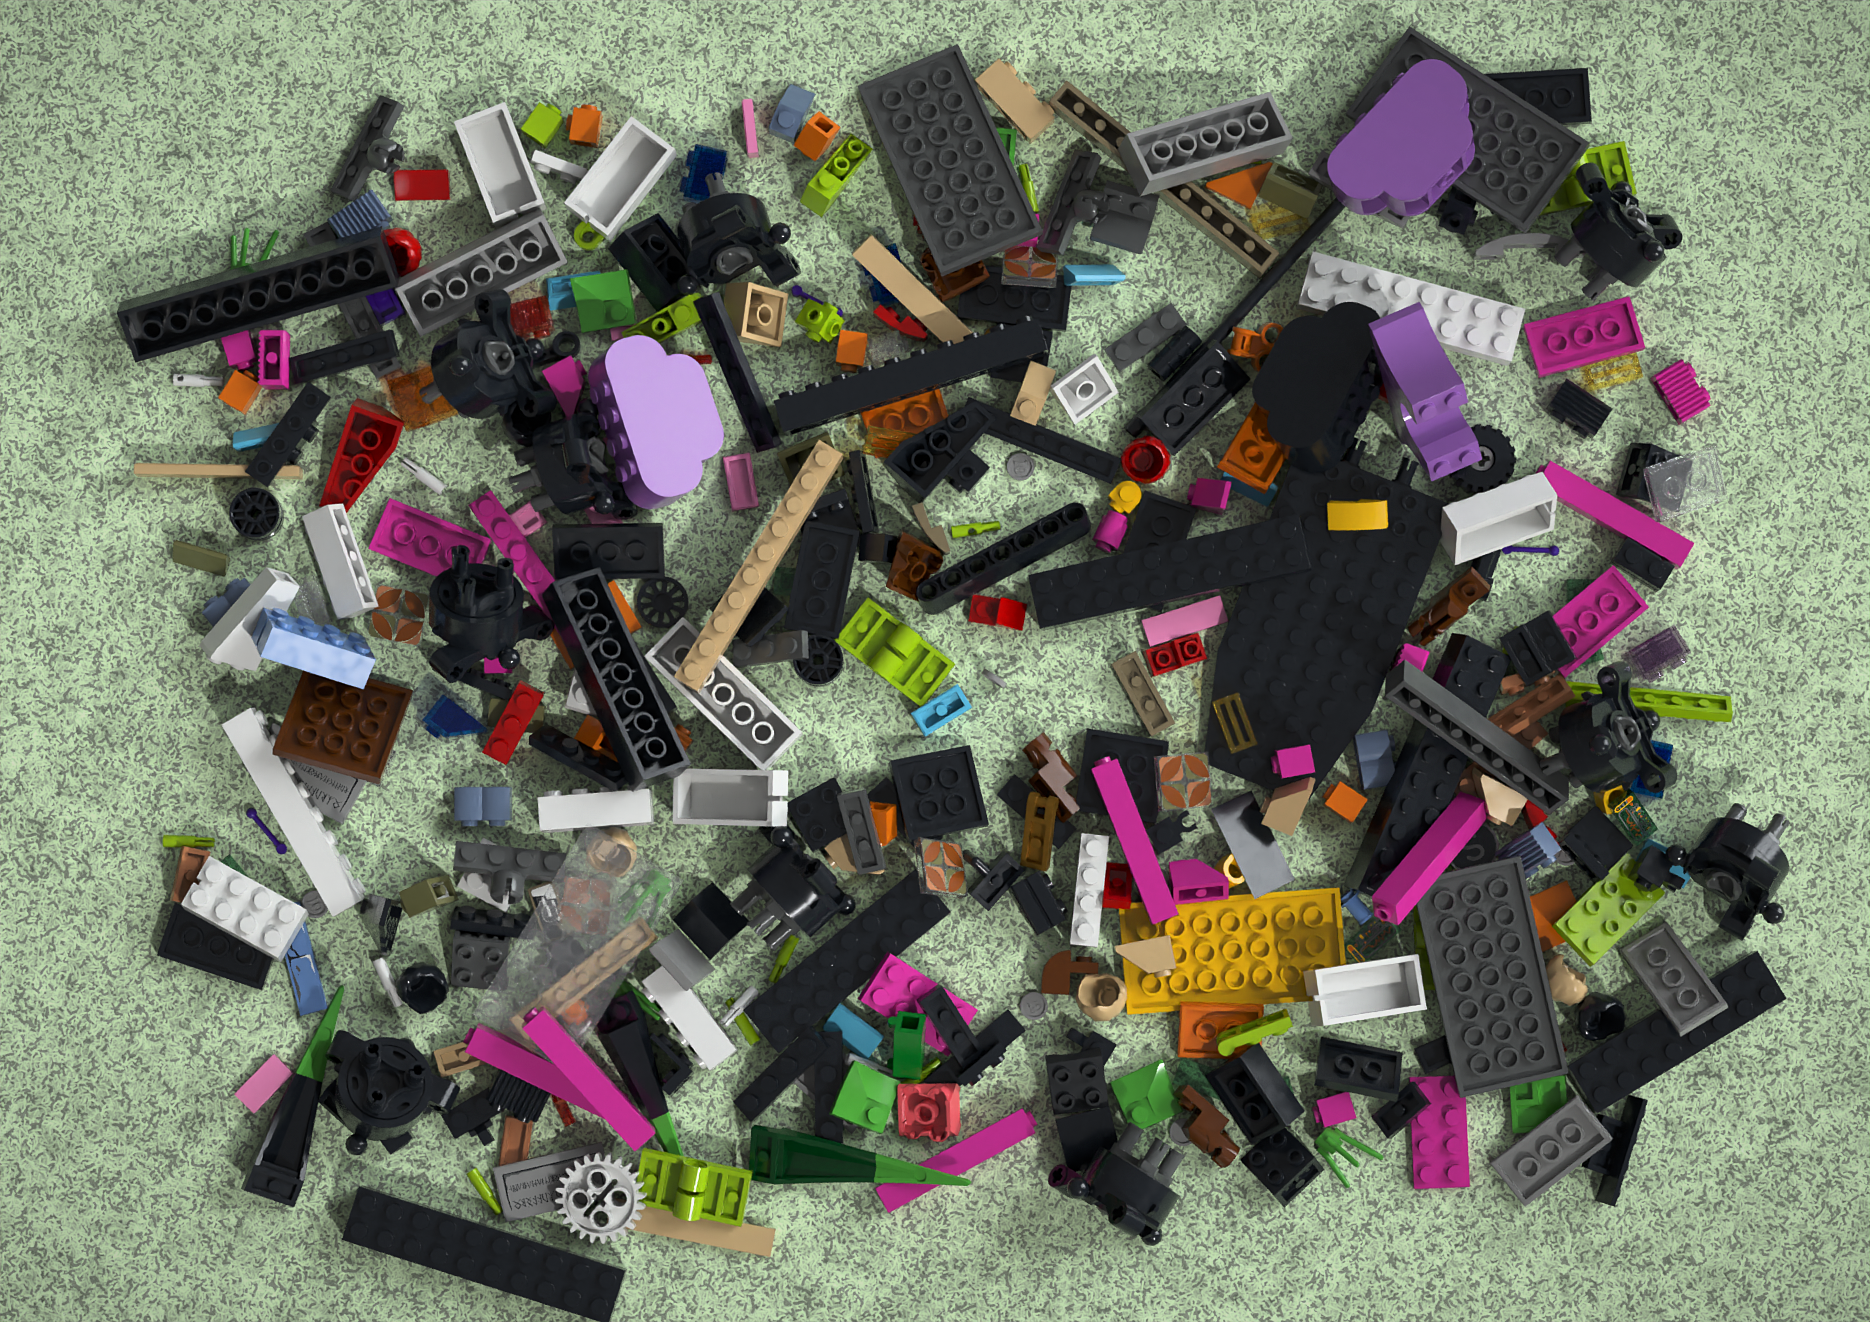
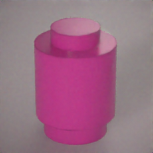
[1092,510,1128,553]

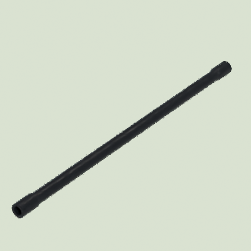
[1124,198,1345,439]

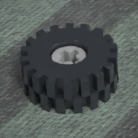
[1448,424,1516,495]

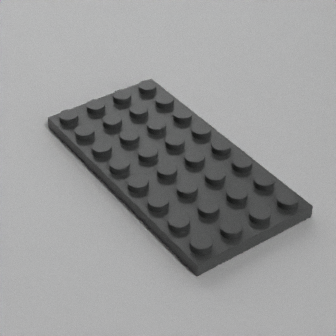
[1346,26,1590,234]
[858,44,1043,277]
[1416,855,1569,1098]

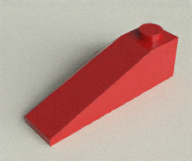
[319,398,405,513]

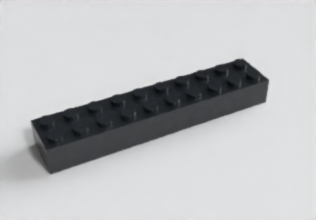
[116,226,400,363]
[774,316,1049,436]
[1028,514,1312,631]
[1343,633,1511,899]
[342,1185,627,1322]

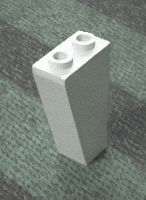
[199,567,300,671]

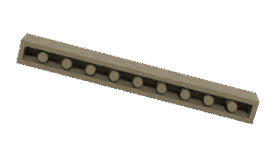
[1049,80,1279,279]

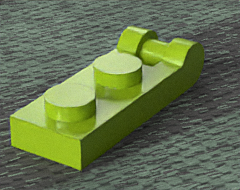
[1216,1008,1293,1056]

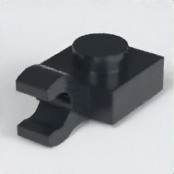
[1066,1027,1117,1067]

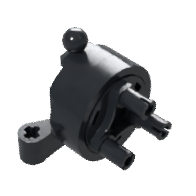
[429,545,555,683]
[325,1030,460,1156]

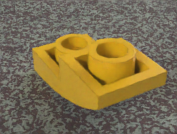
[1327,499,1388,530]

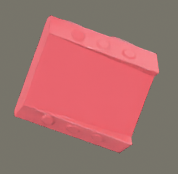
[897,1083,961,1142]

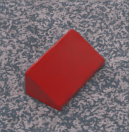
[394,169,450,201]

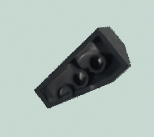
[883,401,996,503]
[360,893,403,956]

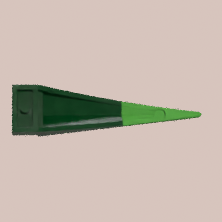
[749,1125,972,1186]

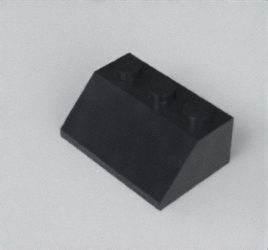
[608,213,689,312]
[1205,1043,1305,1145]

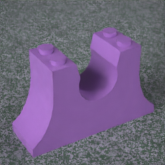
[1368,302,1482,482]

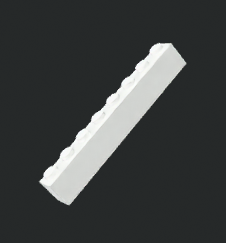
[222,708,366,917]

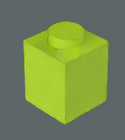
[521,102,564,149]

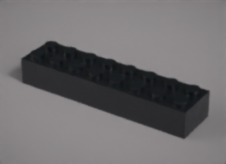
[542,567,691,792]
[743,869,951,1053]
[1567,951,1787,1114]

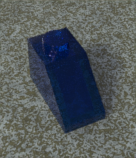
[423,694,488,739]

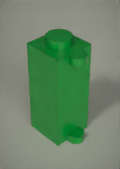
[887,1011,926,1080]

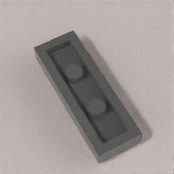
[1104,303,1187,373]
[732,630,809,668]
[837,787,886,875]

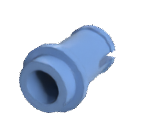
[1340,889,1373,925]

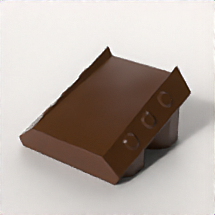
[919,248,990,302]
[886,529,943,602]

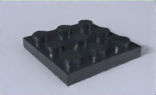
[1076,728,1169,824]
[889,745,989,843]

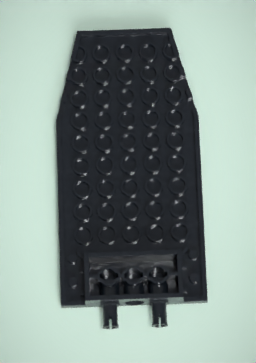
[1203,437,1449,800]

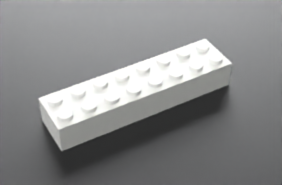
[1296,251,1525,366]

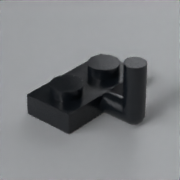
[962,849,1025,911]

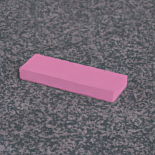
[1141,595,1228,647]

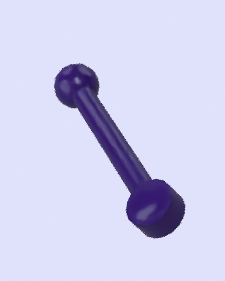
[791,285,843,317]
[1502,545,1559,556]
[246,808,287,855]

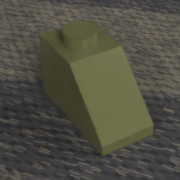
[399,875,459,918]

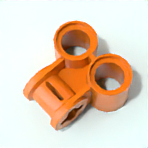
[1227,322,1283,372]

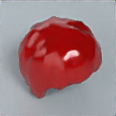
[384,227,422,277]
[1121,435,1171,484]

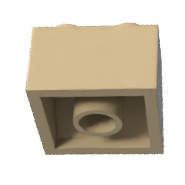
[724,282,788,347]

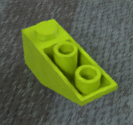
[800,134,873,218]
[621,292,702,344]

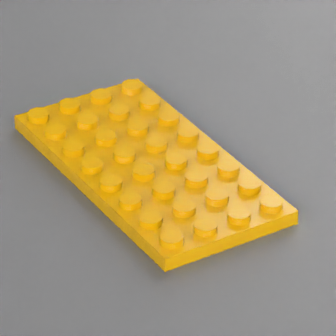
[1119,887,1346,1015]

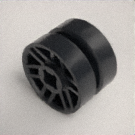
[229,488,284,541]
[793,634,844,687]

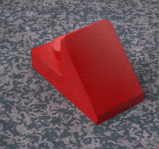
[968,594,1027,631]
[1102,862,1132,910]

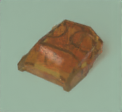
[387,366,459,433]

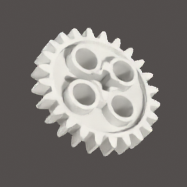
[555,1152,647,1244]

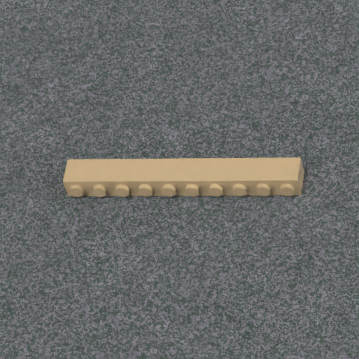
[674,440,843,693]

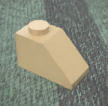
[1010,361,1056,426]
[1472,767,1528,826]
[1260,777,1315,836]
[824,834,885,875]
[1114,935,1176,978]

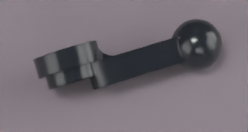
[531,331,581,369]

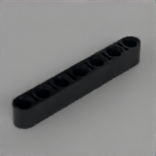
[916,502,1091,615]

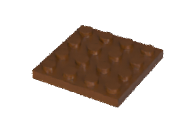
[272,670,413,784]

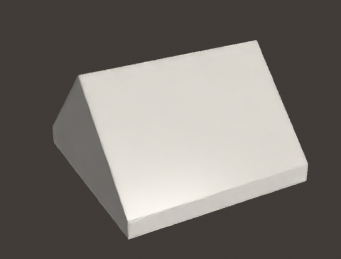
[1050,353,1119,425]

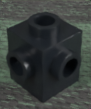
[1436,186,1478,235]

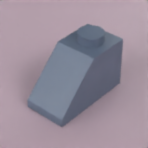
[769,84,816,144]

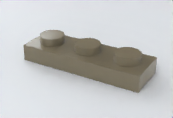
[1111,651,1175,737]

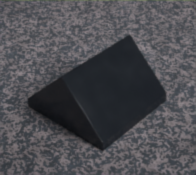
[673,882,750,960]

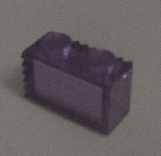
[1624,625,1691,683]

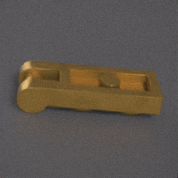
[1020,791,1059,871]

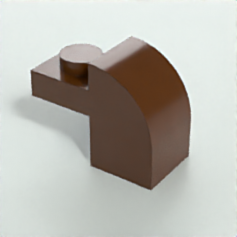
[1041,950,1099,995]

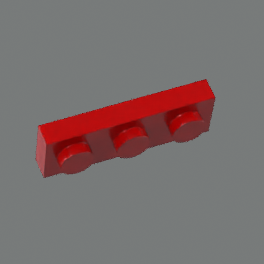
[482,680,545,765]

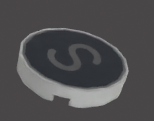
[1450,823,1499,870]

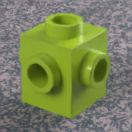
[794,298,845,344]

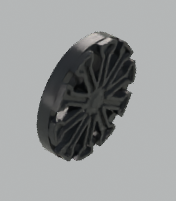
[637,576,689,628]

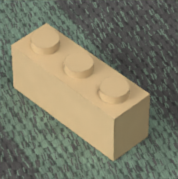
[975,58,1055,144]

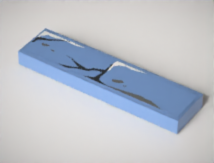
[285,901,328,1016]

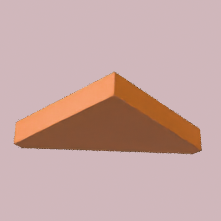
[1205,162,1273,209]

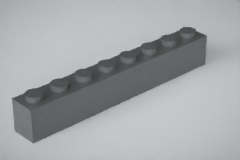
[1385,659,1569,815]

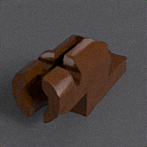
[1407,567,1490,646]
[1022,732,1080,823]
[1173,1084,1240,1168]

